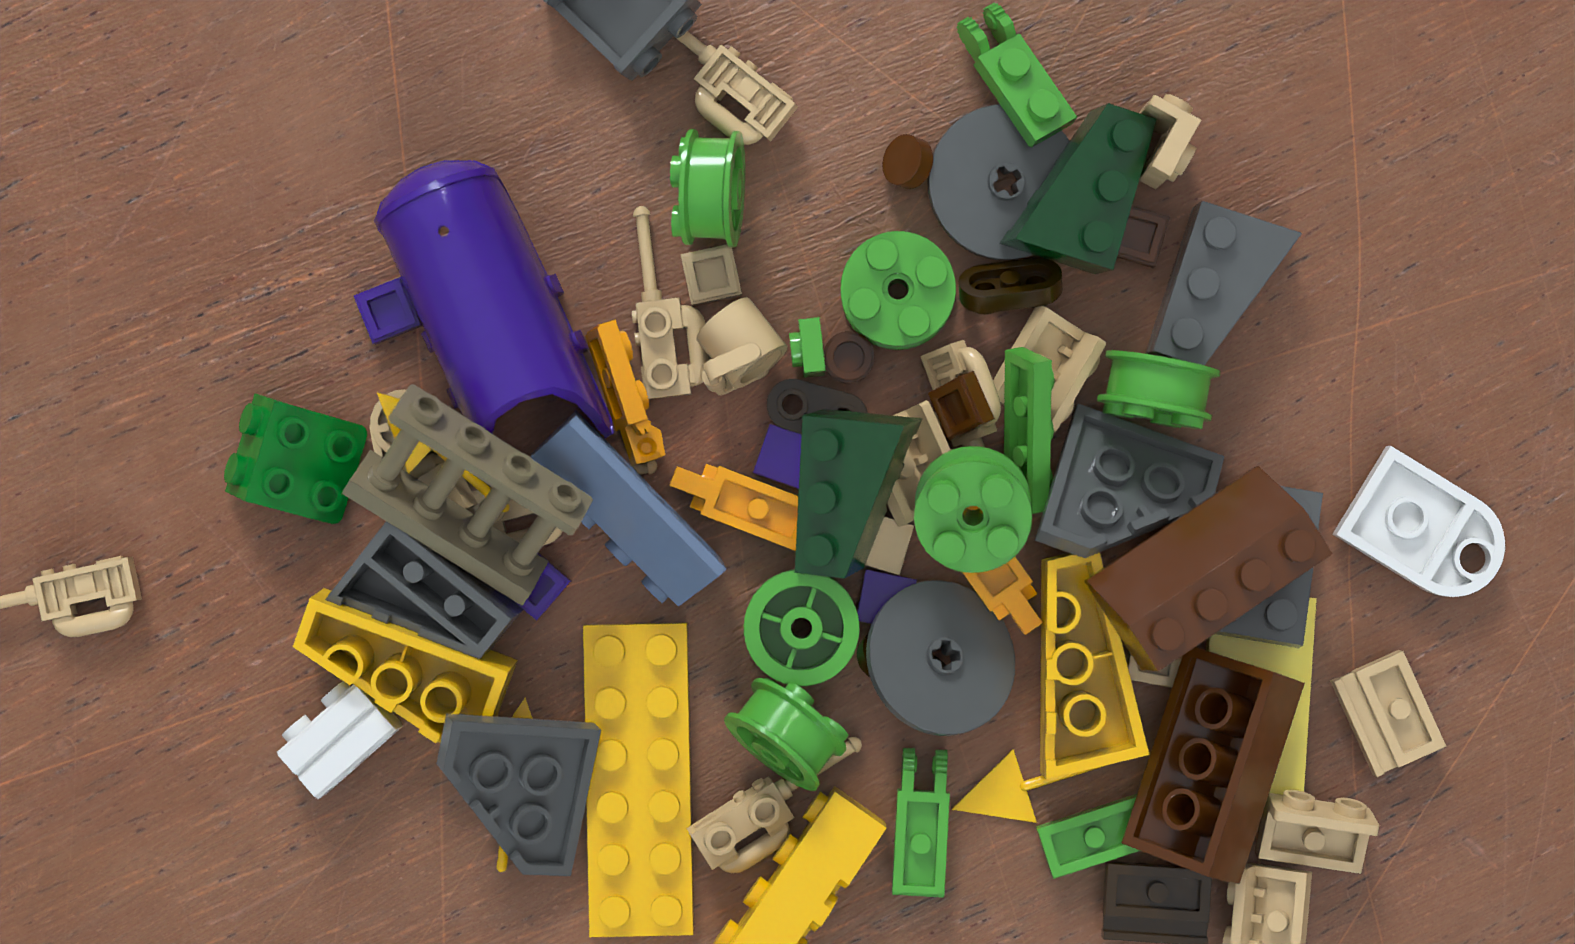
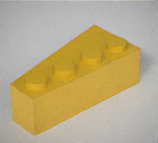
[1040,552,1149,780]
[293,588,518,744]
[713,786,887,944]

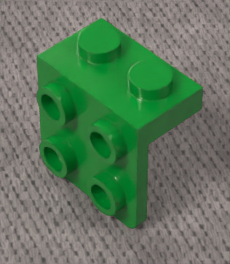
[224,393,367,524]

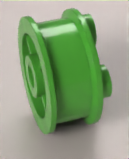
[670,129,745,247]
[841,231,956,350]
[1097,350,1221,429]
[914,446,1032,573]
[744,569,859,686]
[724,678,849,791]

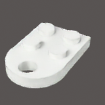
[1332,446,1505,597]

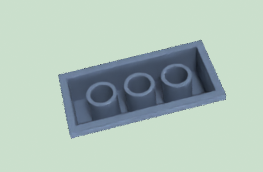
[531,410,726,607]

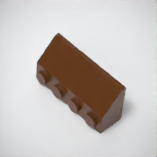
[1084,466,1333,672]
[1122,647,1305,884]

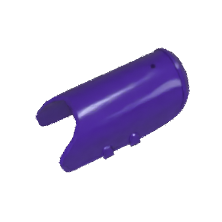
[374,160,615,438]

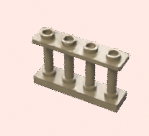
[342,385,593,605]

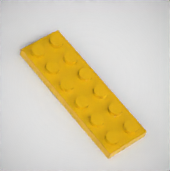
[583,622,694,937]

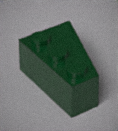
[999,103,1157,274]
[795,409,923,579]

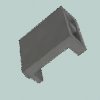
[543,0,702,81]

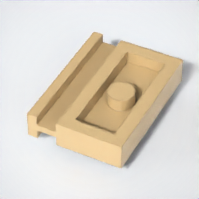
[1330,650,1446,777]

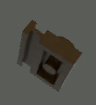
[1101,861,1212,944]

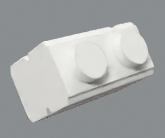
[277,681,403,799]

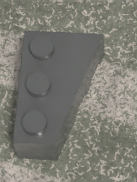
[1145,201,1302,365]
[325,521,524,659]

